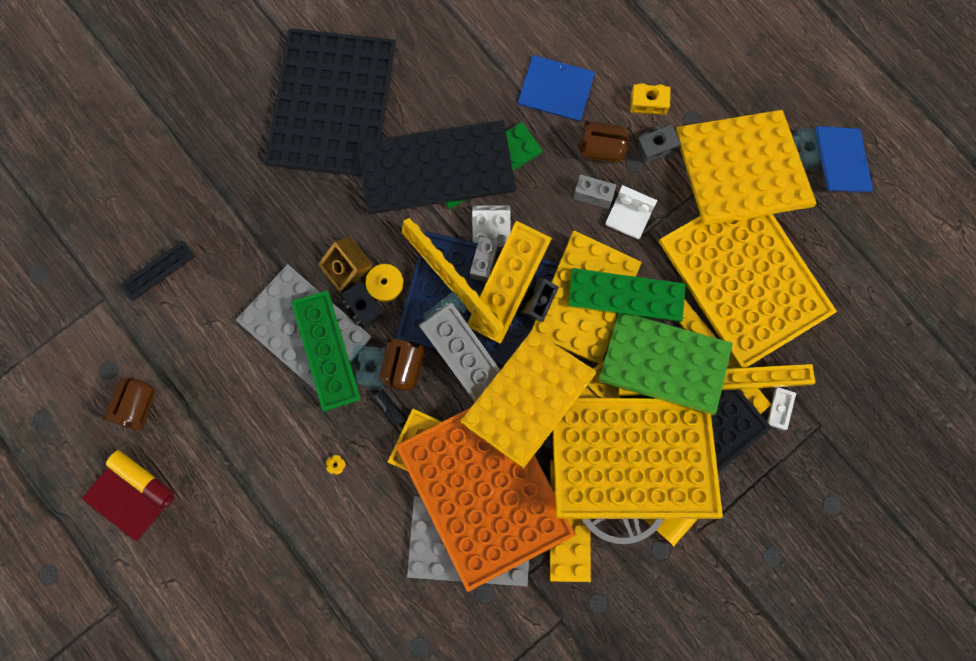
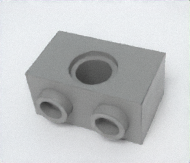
[573,174,616,209]
[470,237,498,283]

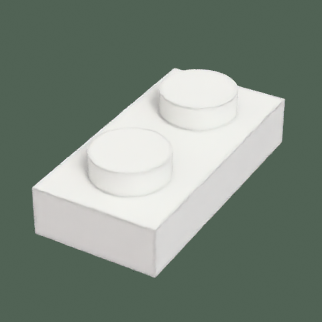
[767,387,796,431]

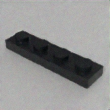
[120,241,196,301]

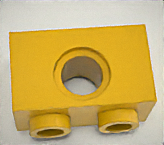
[630,83,671,115]

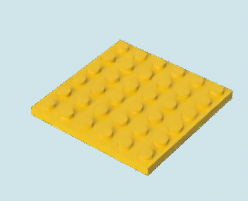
[675,110,816,225]

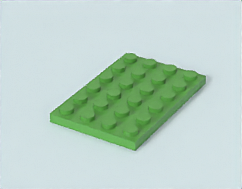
[599,314,733,415]

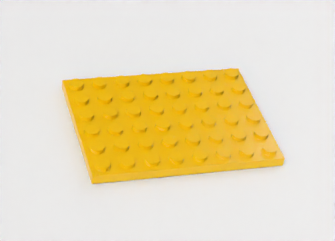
[658,214,837,368]
[552,398,723,519]

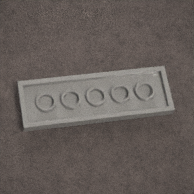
[419,302,500,402]

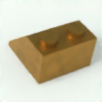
[318,236,373,293]

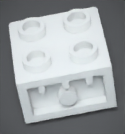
[605,185,657,239]
[472,205,510,247]

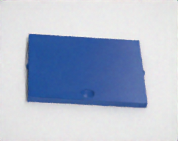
[518,55,595,122]
[815,126,873,192]

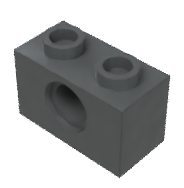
[636,125,681,164]

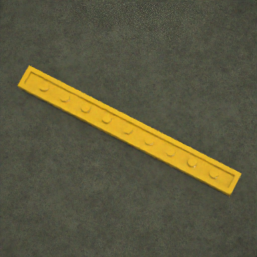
[618,364,815,396]

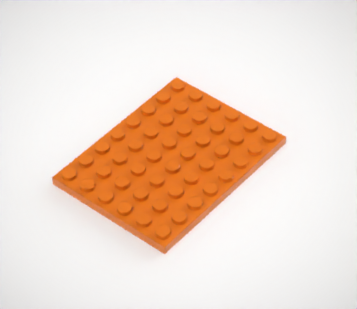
[396,408,576,592]

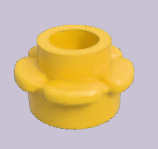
[326,455,345,475]

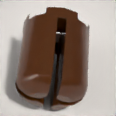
[579,120,629,163]
[379,339,425,391]
[103,377,156,431]

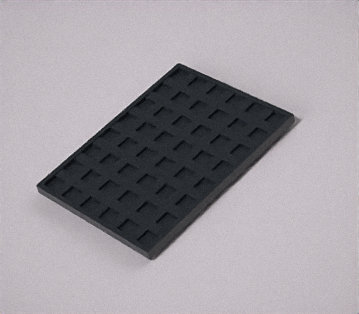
[265,28,396,177]

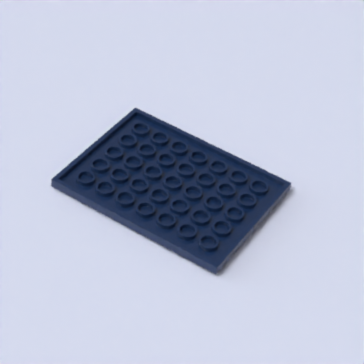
[396,231,559,366]

